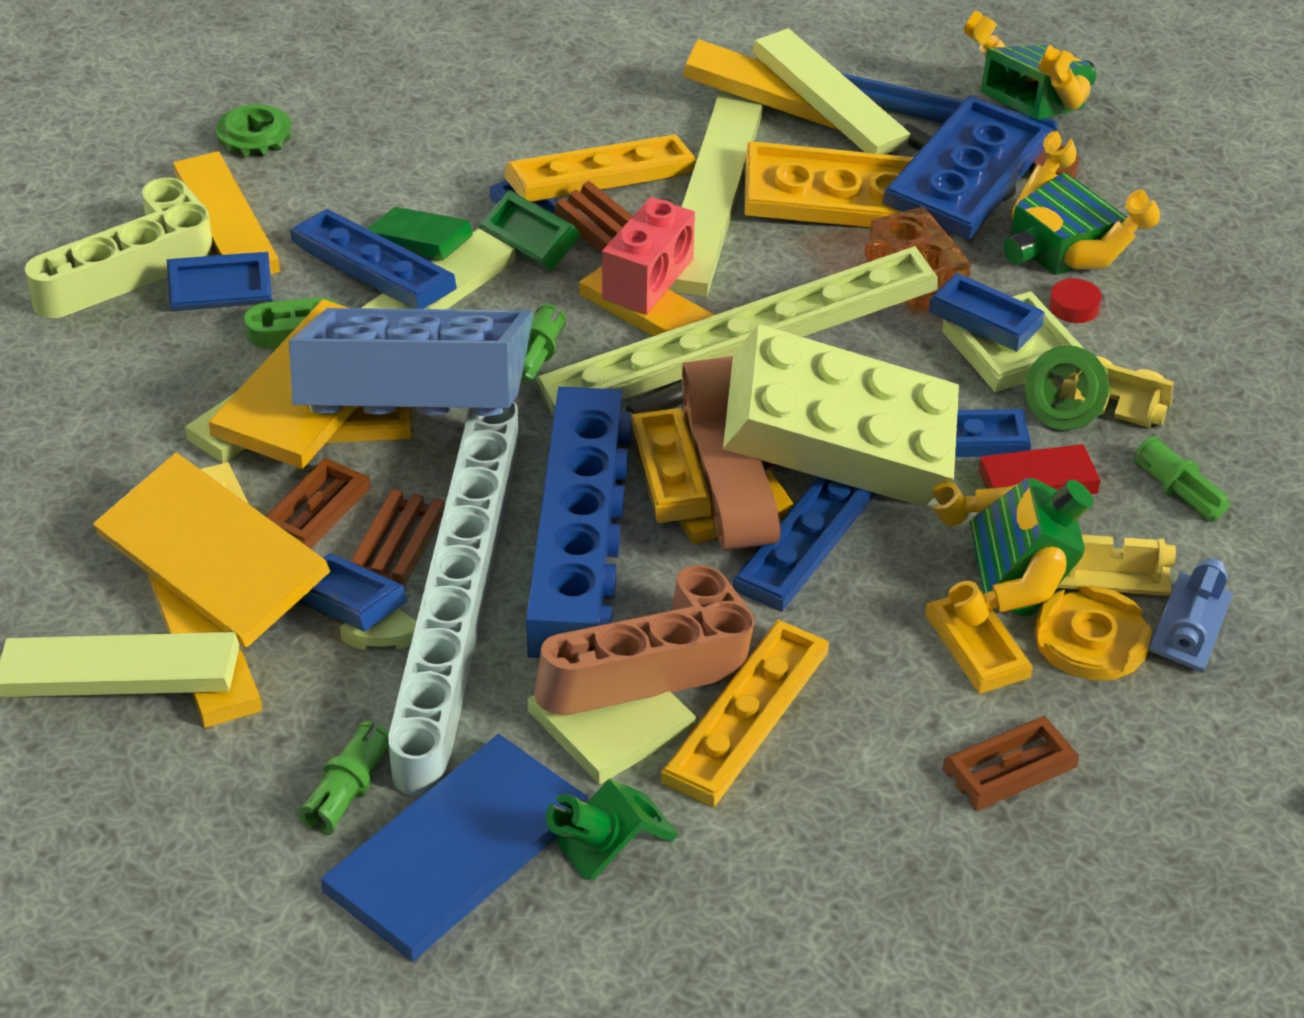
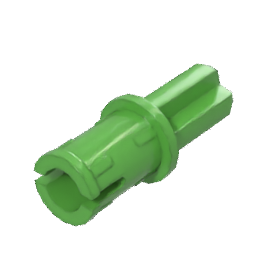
[521,304,567,383]
[1133,436,1230,522]

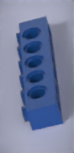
[526,386,632,658]

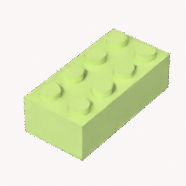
[723,324,959,505]

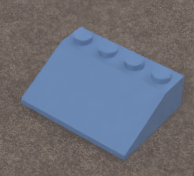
[289,308,533,416]

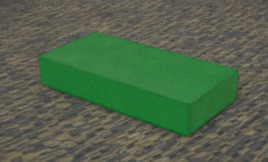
[478,190,581,273]
[367,207,473,261]

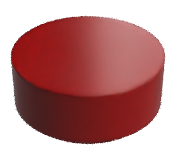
[1049,278,1102,323]

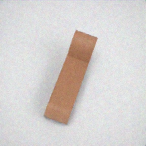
[682,356,780,551]
[534,565,755,715]

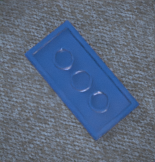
[882,95,1053,240]
[321,734,588,962]

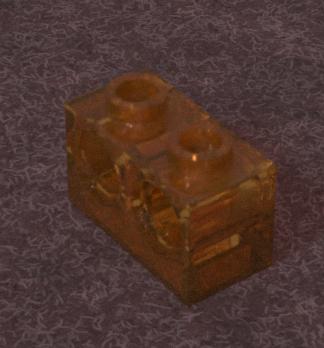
[865,206,971,314]

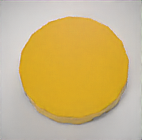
[1034,586,1152,681]

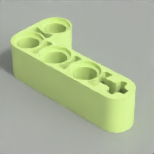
[25,178,214,318]

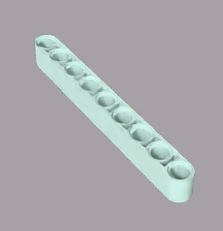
[388,402,519,796]

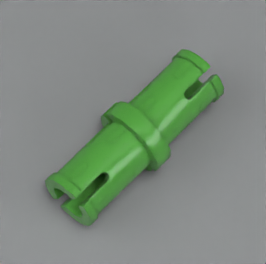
[298,721,389,835]

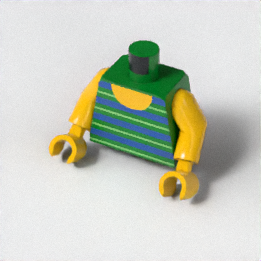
[963,10,1096,120]
[1003,131,1160,275]
[932,478,1093,626]

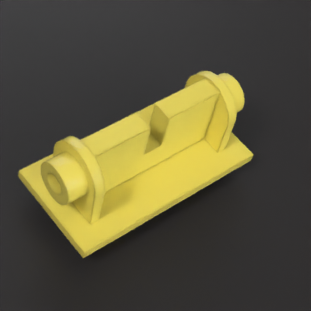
[1059,356,1174,428]
[1057,535,1176,596]

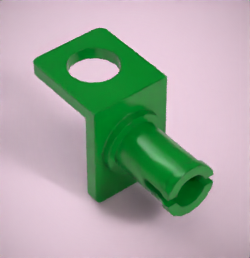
[546,778,678,880]

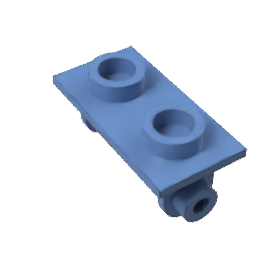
[1149,558,1233,673]

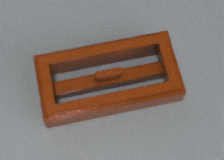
[553,181,633,254]
[266,458,370,549]
[350,488,444,588]
[943,715,1079,811]

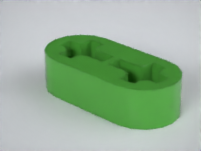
[244,297,338,348]

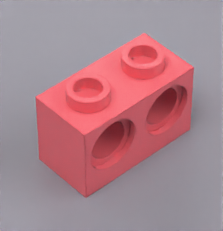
[602,197,695,315]

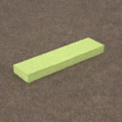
[752,28,911,155]
[0,632,240,697]

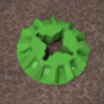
[216,104,291,157]
[1025,345,1111,430]

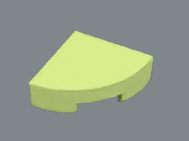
[340,608,416,650]

